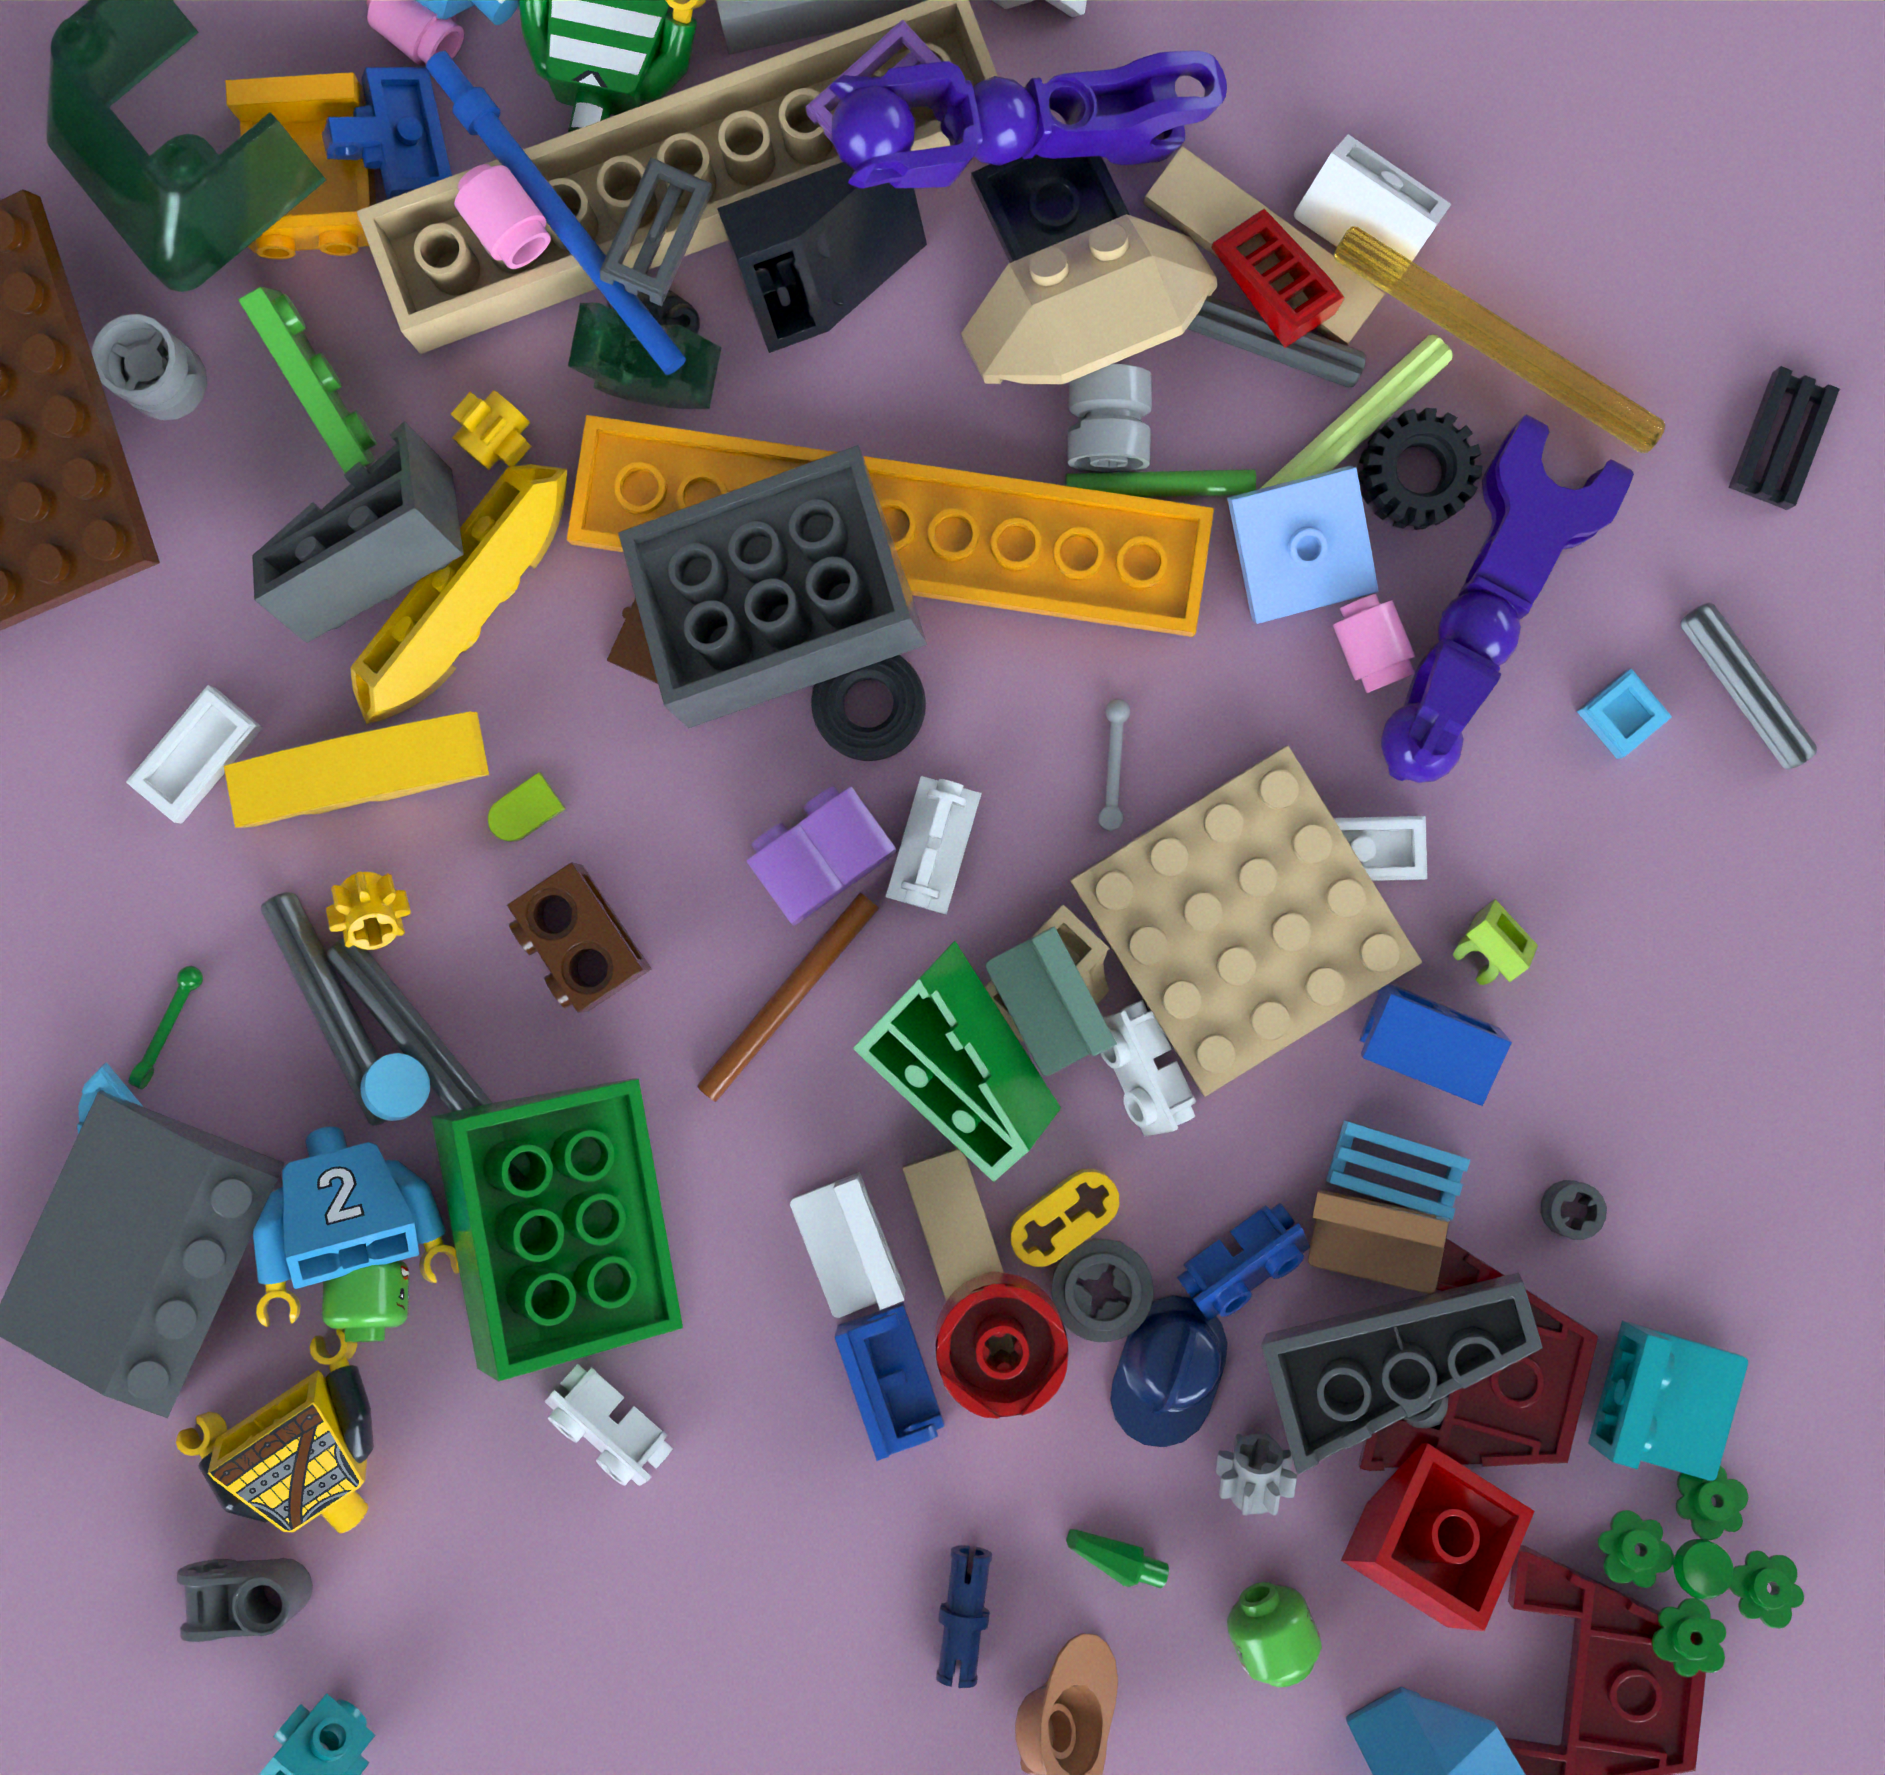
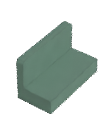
[985,926,1117,1076]

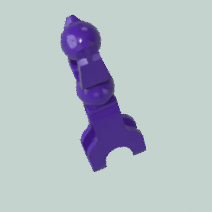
[829,50,1227,189]
[1381,414,1634,783]

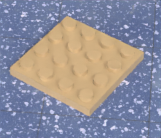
[1069,745,1423,1097]

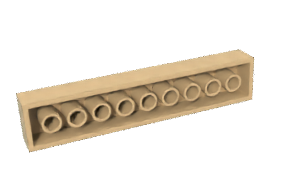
[357,0,998,354]

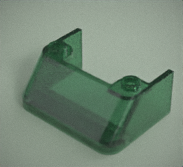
[46,0,326,292]

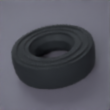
[811,655,926,761]

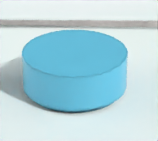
[360,1053,430,1121]

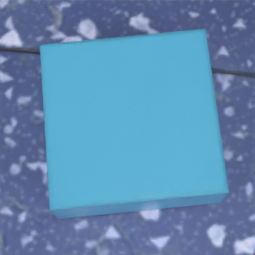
[1576,669,1672,759]

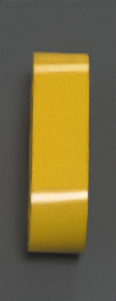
[1010,1168,1120,1267]

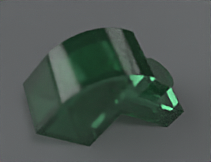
[568,303,722,409]

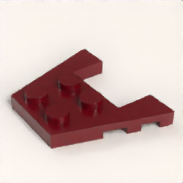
[1359,1238,1598,1471]
[1504,1545,1706,1775]

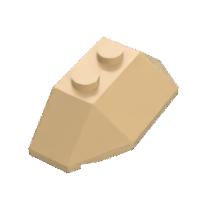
[961,214,1217,384]

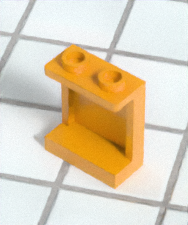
[225,72,376,260]

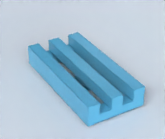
[1326,1120,1470,1221]

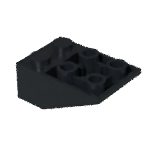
[717,162,927,353]

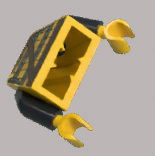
[176,1329,374,1533]

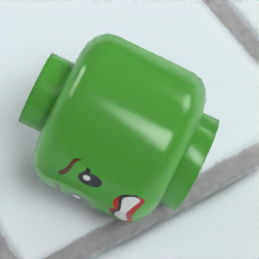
[322,1260,409,1342]
[1227,1582,1322,1687]

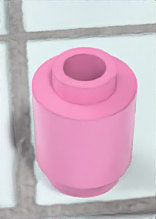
[366,0,464,65]
[454,164,551,269]
[1333,593,1415,693]

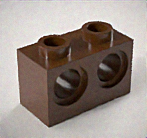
[507,862,652,1013]

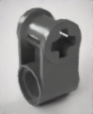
[177,1558,313,1642]

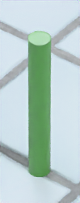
[1065,469,1256,497]

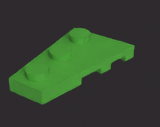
[238,287,377,473]

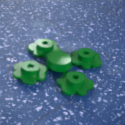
[1598,1466,1804,1677]

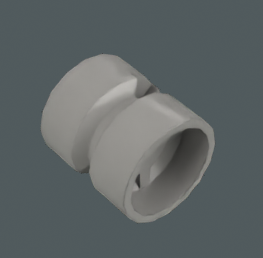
[91,314,207,421]
[1067,364,1152,473]

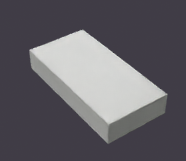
[126,685,263,824]

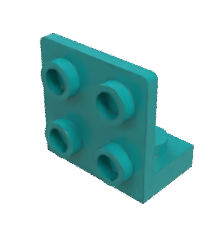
[1588,1320,1748,1481]

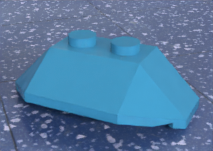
[1345,1687,1526,1775]

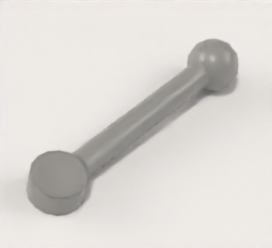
[1098,699,1130,831]

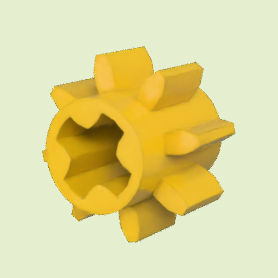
[450,390,532,470]
[326,871,411,950]

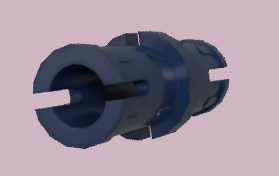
[936,1545,992,1688]

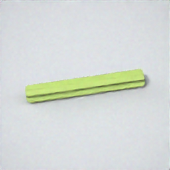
[1260,334,1453,489]

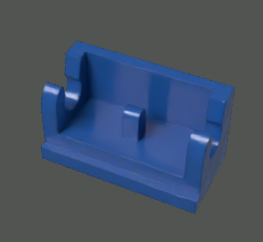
[1359,983,1512,1106]
[834,1303,945,1461]

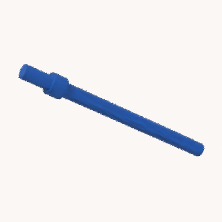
[426,51,686,375]

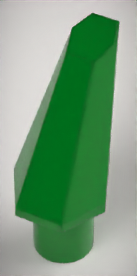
[1066,1529,1169,1588]

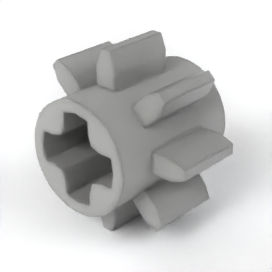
[1216,1433,1297,1516]

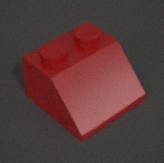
[1341,1443,1535,1631]

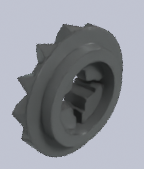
[1051,1238,1154,1342]

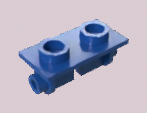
[1177,1203,1310,1322]

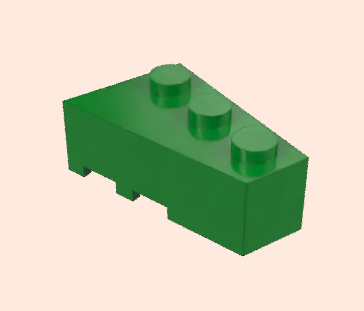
[853,941,1061,1182]

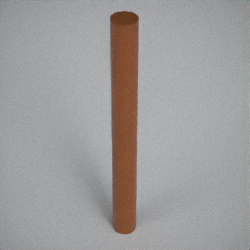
[697,892,879,1102]

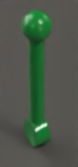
[128,966,203,1090]

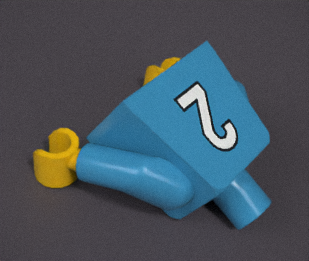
[253,1126,459,1327]

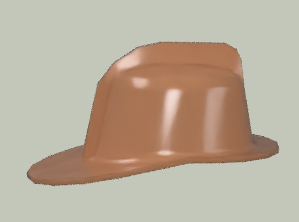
[1015,1633,1118,1775]

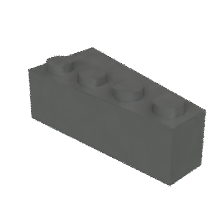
[1261,1273,1543,1475]

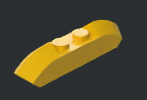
[350,464,567,724]

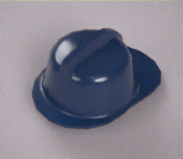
[1110,1295,1228,1447]

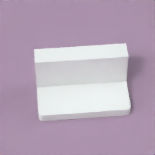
[1294,134,1451,284]
[790,1172,906,1318]

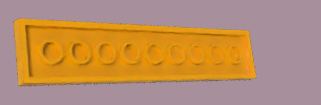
[567,415,1214,637]

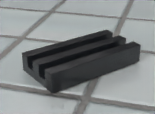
[1729,366,1840,510]

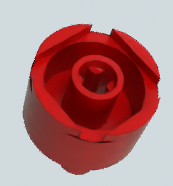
[935,1271,1069,1419]

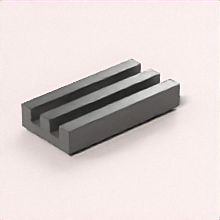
[600,157,712,306]

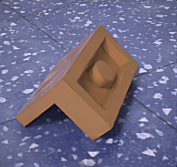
[1308,1189,1450,1294]

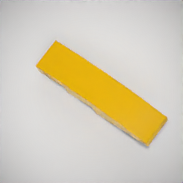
[224,711,489,828]

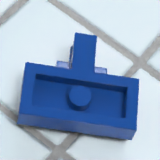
[322,67,452,200]

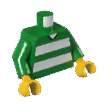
[519,0,707,132]

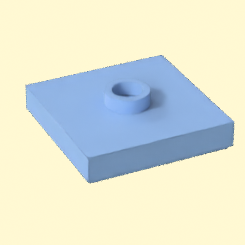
[1227,466,1379,624]

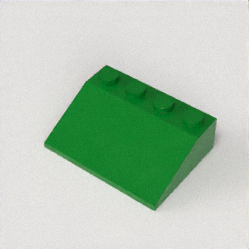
[431,1078,683,1382]

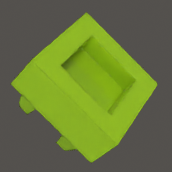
[1453,899,1538,985]

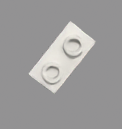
[886,776,982,915]
[1100,1000,1196,1137]
[544,1364,673,1486]

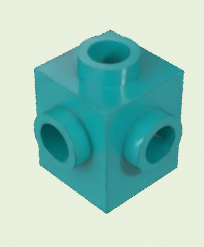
[258,1693,376,1775]

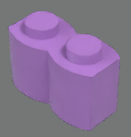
[747,786,897,926]

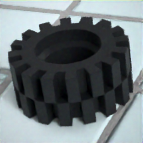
[1358,407,1483,530]

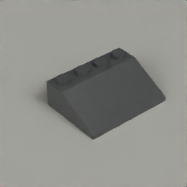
[618,445,927,728]
[0,1090,285,1419]

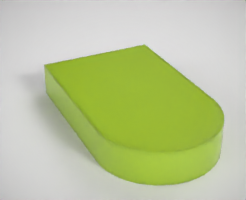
[488,772,566,842]

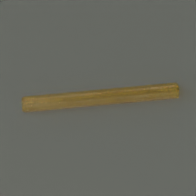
[1333,226,1665,453]

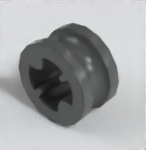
[1540,1180,1607,1240]

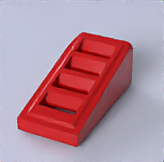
[1211,208,1345,348]

